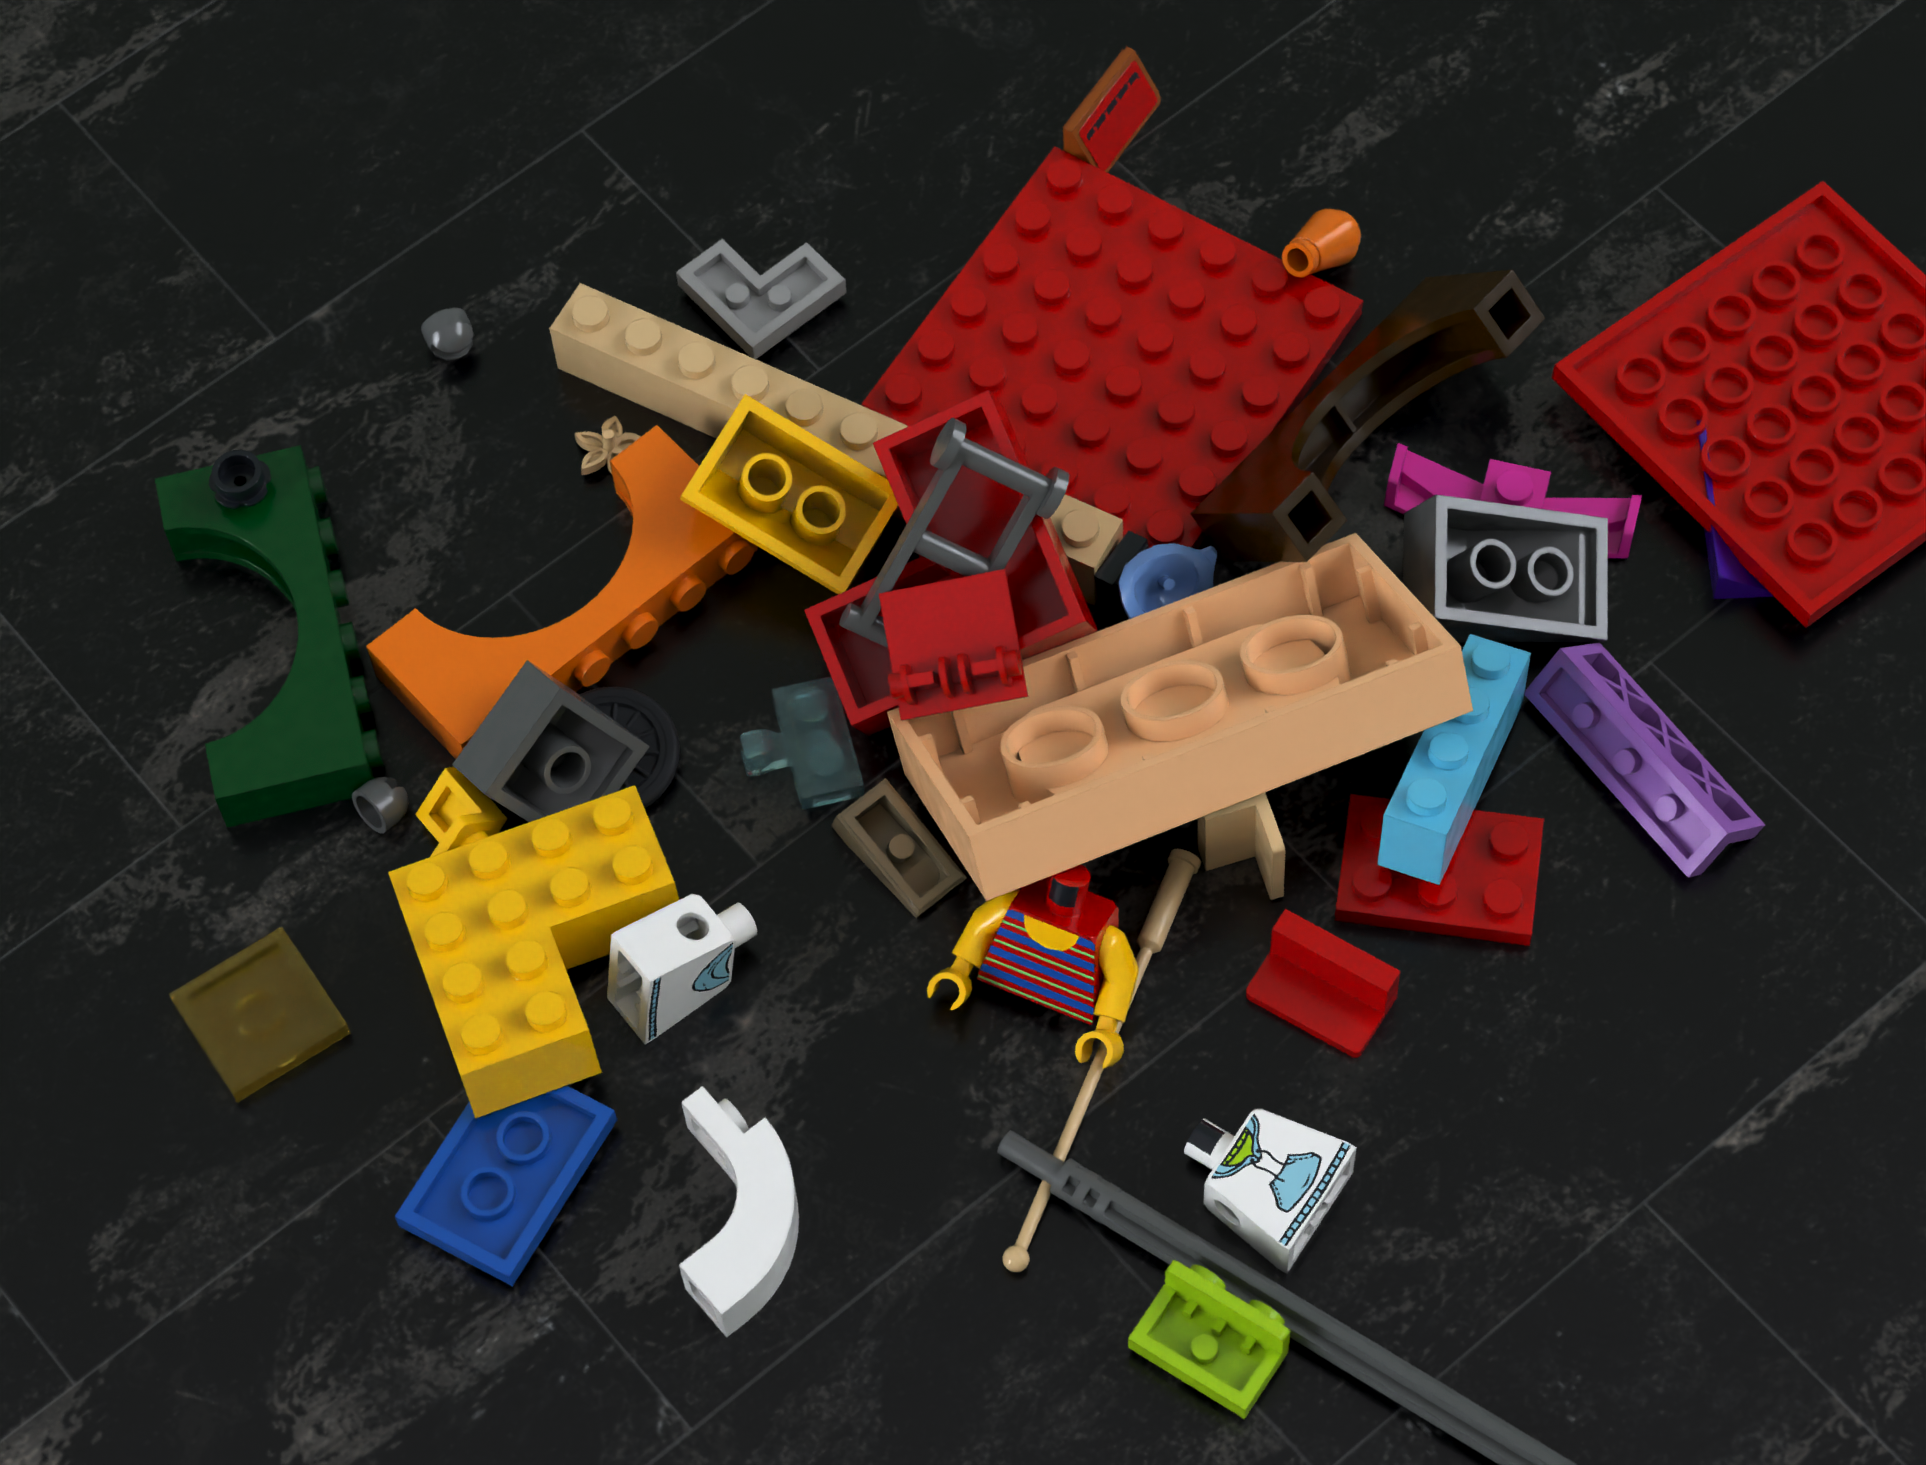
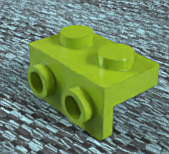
[1128,1260,1290,1419]

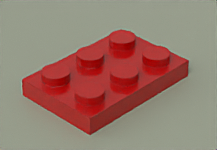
[1334,794,1544,946]

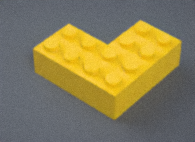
[388,785,679,1119]

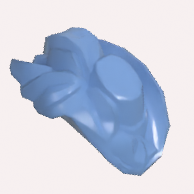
[1118,543,1217,619]

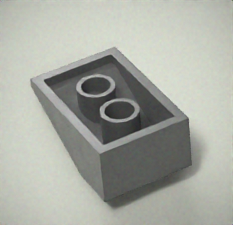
[1403,494,1608,643]

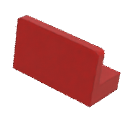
[1246,909,1401,1058]

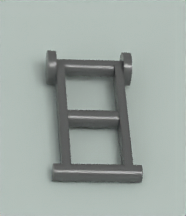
[839,418,1069,648]

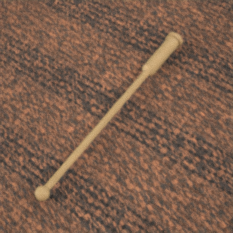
[1003,849,1201,1272]

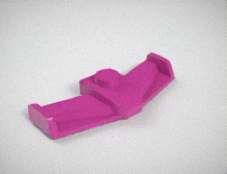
[1384,443,1642,558]

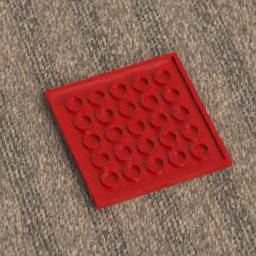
[862,146,1363,549]
[1552,181,1926,628]

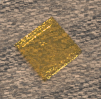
[169,927,350,1103]

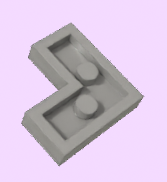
[676,239,846,359]

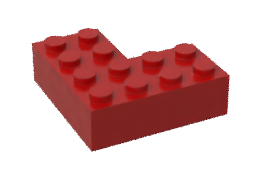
[804,390,1098,736]

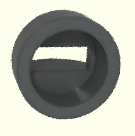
[421,308,474,361]
[352,777,409,833]

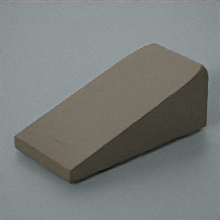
[831,778,967,918]

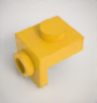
[415,767,507,857]

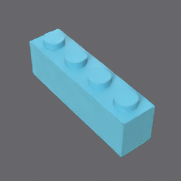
[1377,634,1531,885]

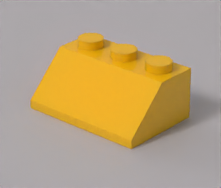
[680,394,899,594]

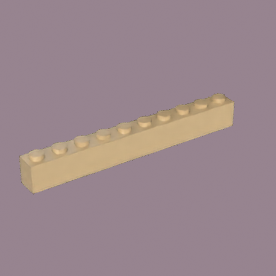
[549,283,1123,606]

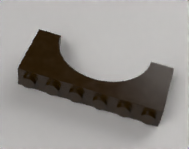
[1190,270,1545,562]

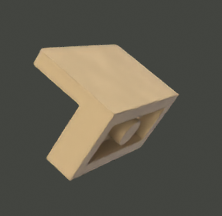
[1198,792,1285,900]

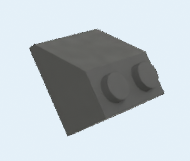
[452,660,650,822]

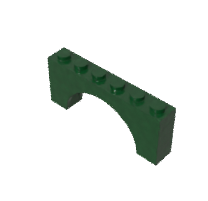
[155,445,384,828]

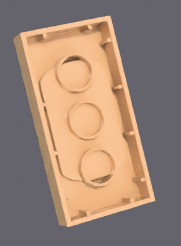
[887,533,1473,901]

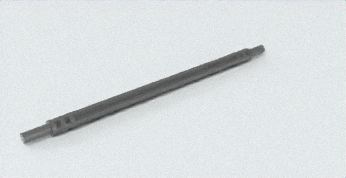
[997,1130,1577,1465]

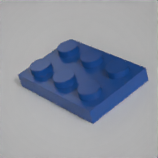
[395,1086,617,1287]

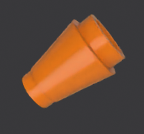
[1282,209,1361,277]

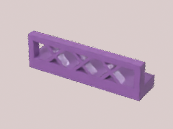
[1524,643,1765,878]

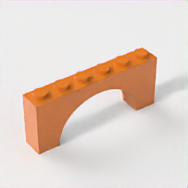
[366,425,758,759]

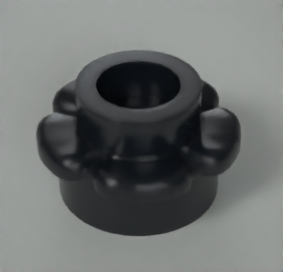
[209,450,271,509]

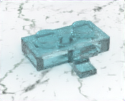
[740,676,864,810]

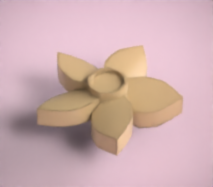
[575,416,641,475]

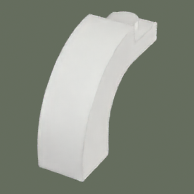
[679,1086,799,1337]

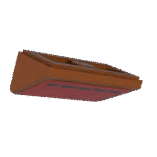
[1063,47,1161,173]

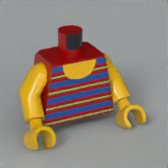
[927,864,1139,1069]

